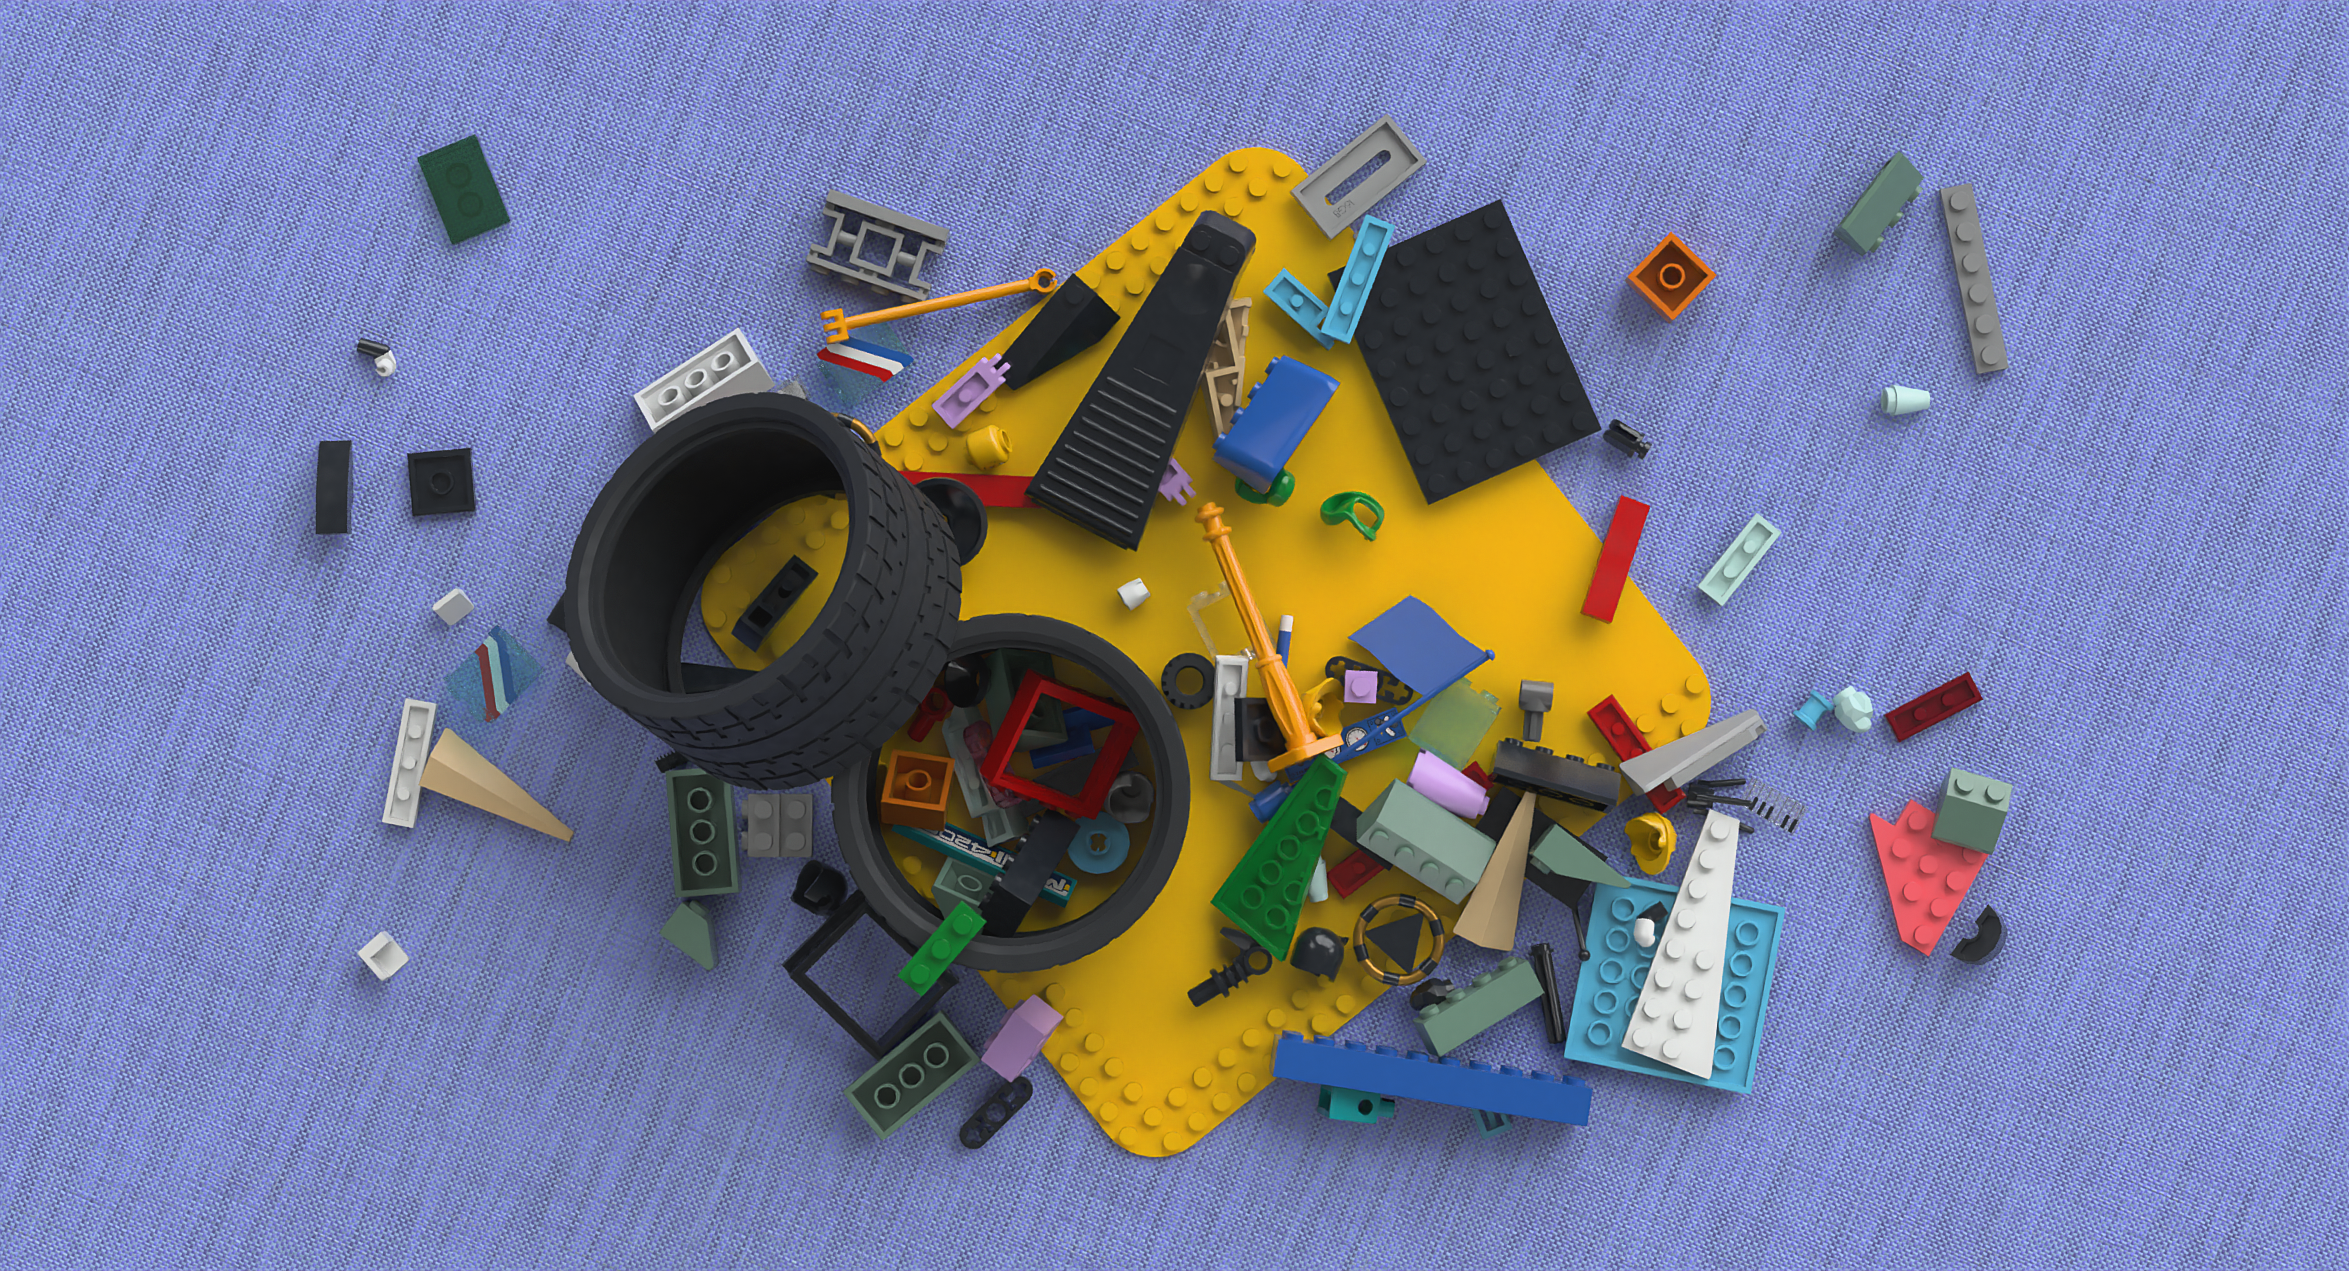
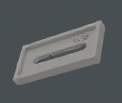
[1290,113,1427,241]

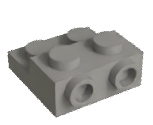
[741,794,813,857]

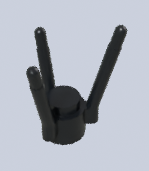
[1686,779,1755,834]

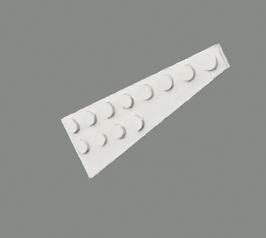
[1621,809,1740,1080]

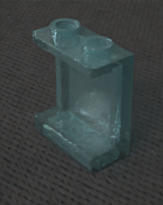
[1406,677,1502,772]

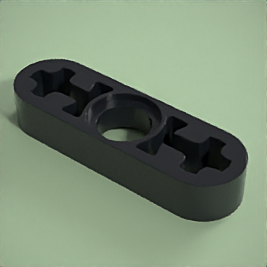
[1325,656,1413,705]
[959,1075,1033,1149]

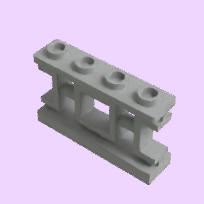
[805,189,951,304]

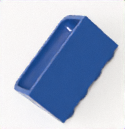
[1212,355,1340,495]

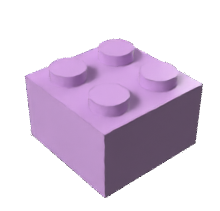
[981,994,1064,1082]

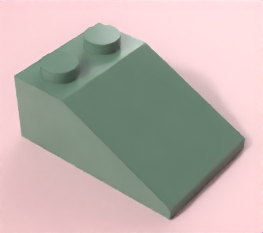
[1528,823,1631,889]

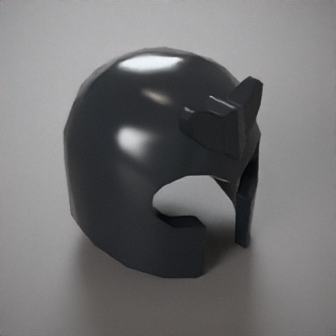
[790,859,848,920]
[1290,927,1349,983]

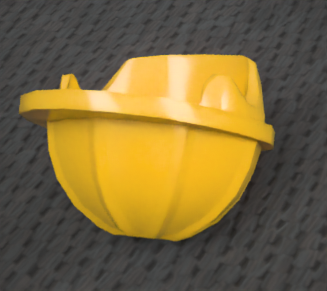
[1301,678,1345,738]
[1624,812,1678,875]

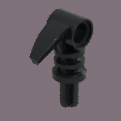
[1187,927,1272,1007]

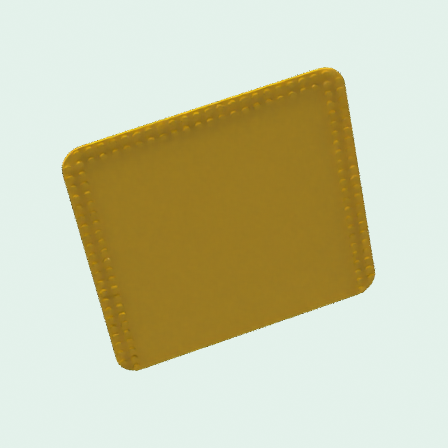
[701,147,1711,1157]

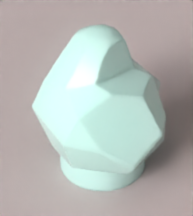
[1832,686,1873,733]

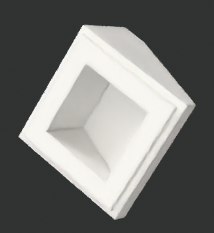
[432,588,474,625]

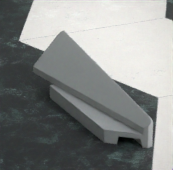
[1619,709,1768,797]

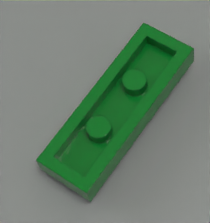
[897,900,987,997]

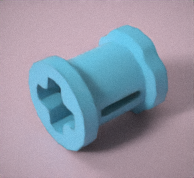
[1792,690,1834,732]

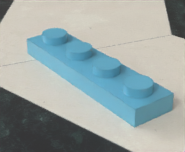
[1320,214,1395,344]

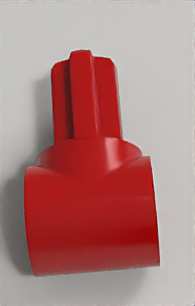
[907,685,954,743]

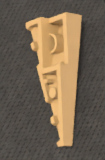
[418,727,574,842]

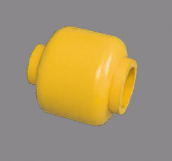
[963,425,1012,471]

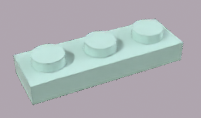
[1697,513,1782,606]

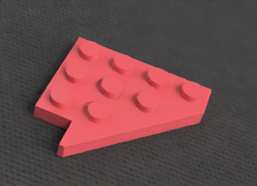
[1868,799,1989,956]

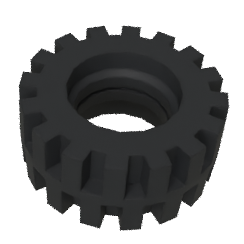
[1161,653,1215,710]

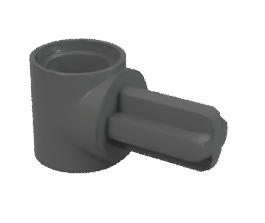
[1519,679,1554,742]

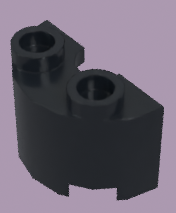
[1950,904,2008,965]

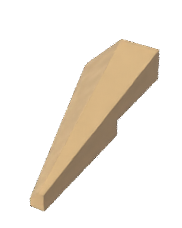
[1201,297,1252,441]
[1453,788,1537,951]

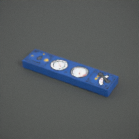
[1285,707,1407,783]

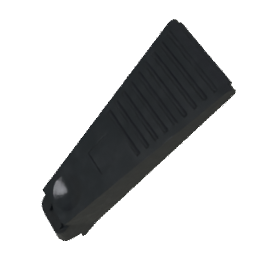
[1024,210,1257,552]

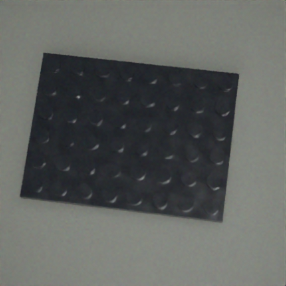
[1327,199,1602,505]

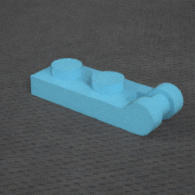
[1263,268,1335,351]

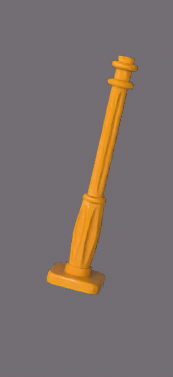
[1195,502,1344,773]

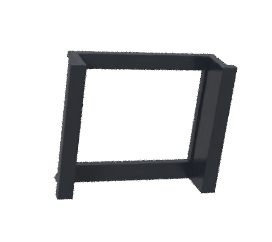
[781,889,960,1062]

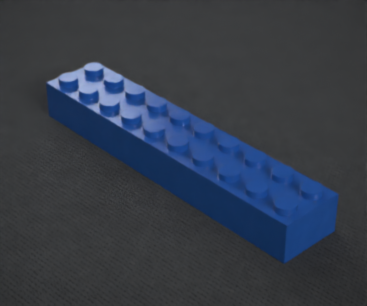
[1269,1030,1593,1127]

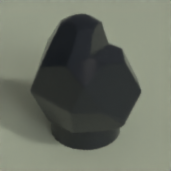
[1409,978,1455,1011]

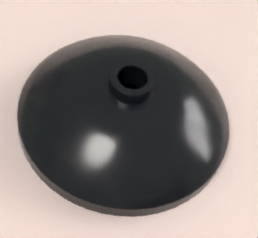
[914,477,988,567]

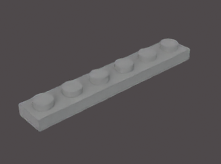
[1939,183,2009,375]

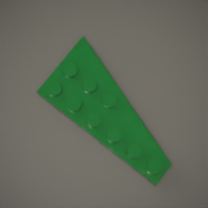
[1210,753,1348,962]

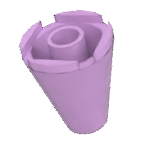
[1406,748,1490,819]

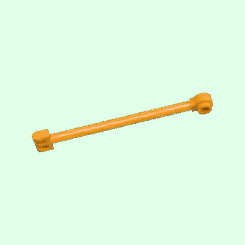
[820,268,1057,345]

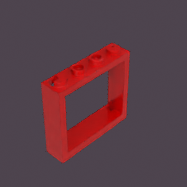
[979,668,1140,820]

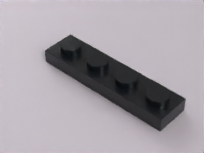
[1012,747,1139,818]

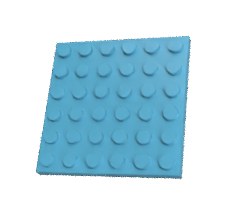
[1563,876,1785,1094]

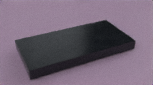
[1474,786,1608,910]

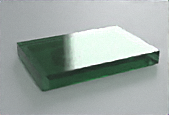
[417,134,512,246]

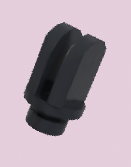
[1602,419,1652,460]

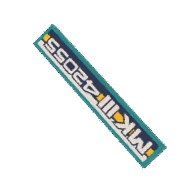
[892,822,1077,908]

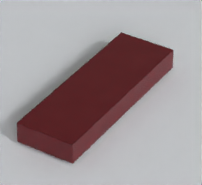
[1883,671,1983,743]

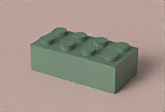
[665,768,742,898]
[843,1009,982,1141]

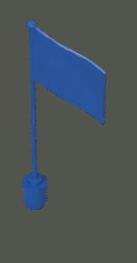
[1248,595,1495,824]

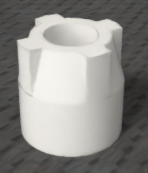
[1117,578,1150,611]

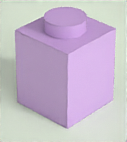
[1343,670,1378,704]

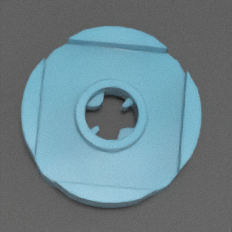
[1068,811,1130,874]

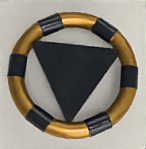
[1353,893,1445,986]

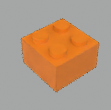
[1624,231,1717,324]
[881,749,955,832]

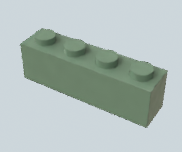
[1412,956,1544,1057]

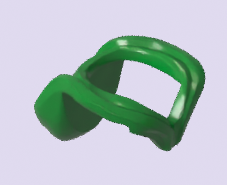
[1235,467,1295,507]
[1320,491,1385,542]

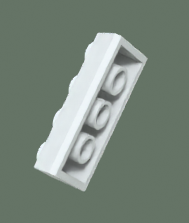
[633,327,776,434]

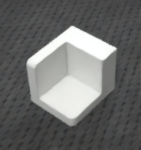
[357,931,410,981]

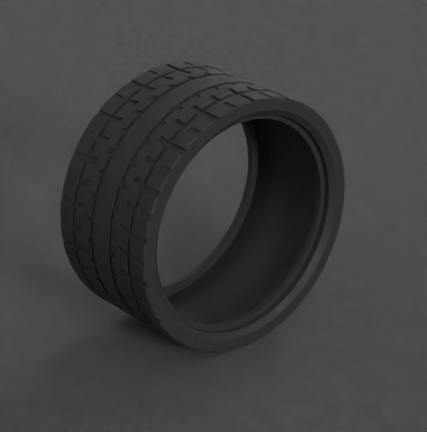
[564,392,962,791]
[831,613,1191,973]

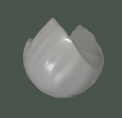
[1103,770,1154,824]

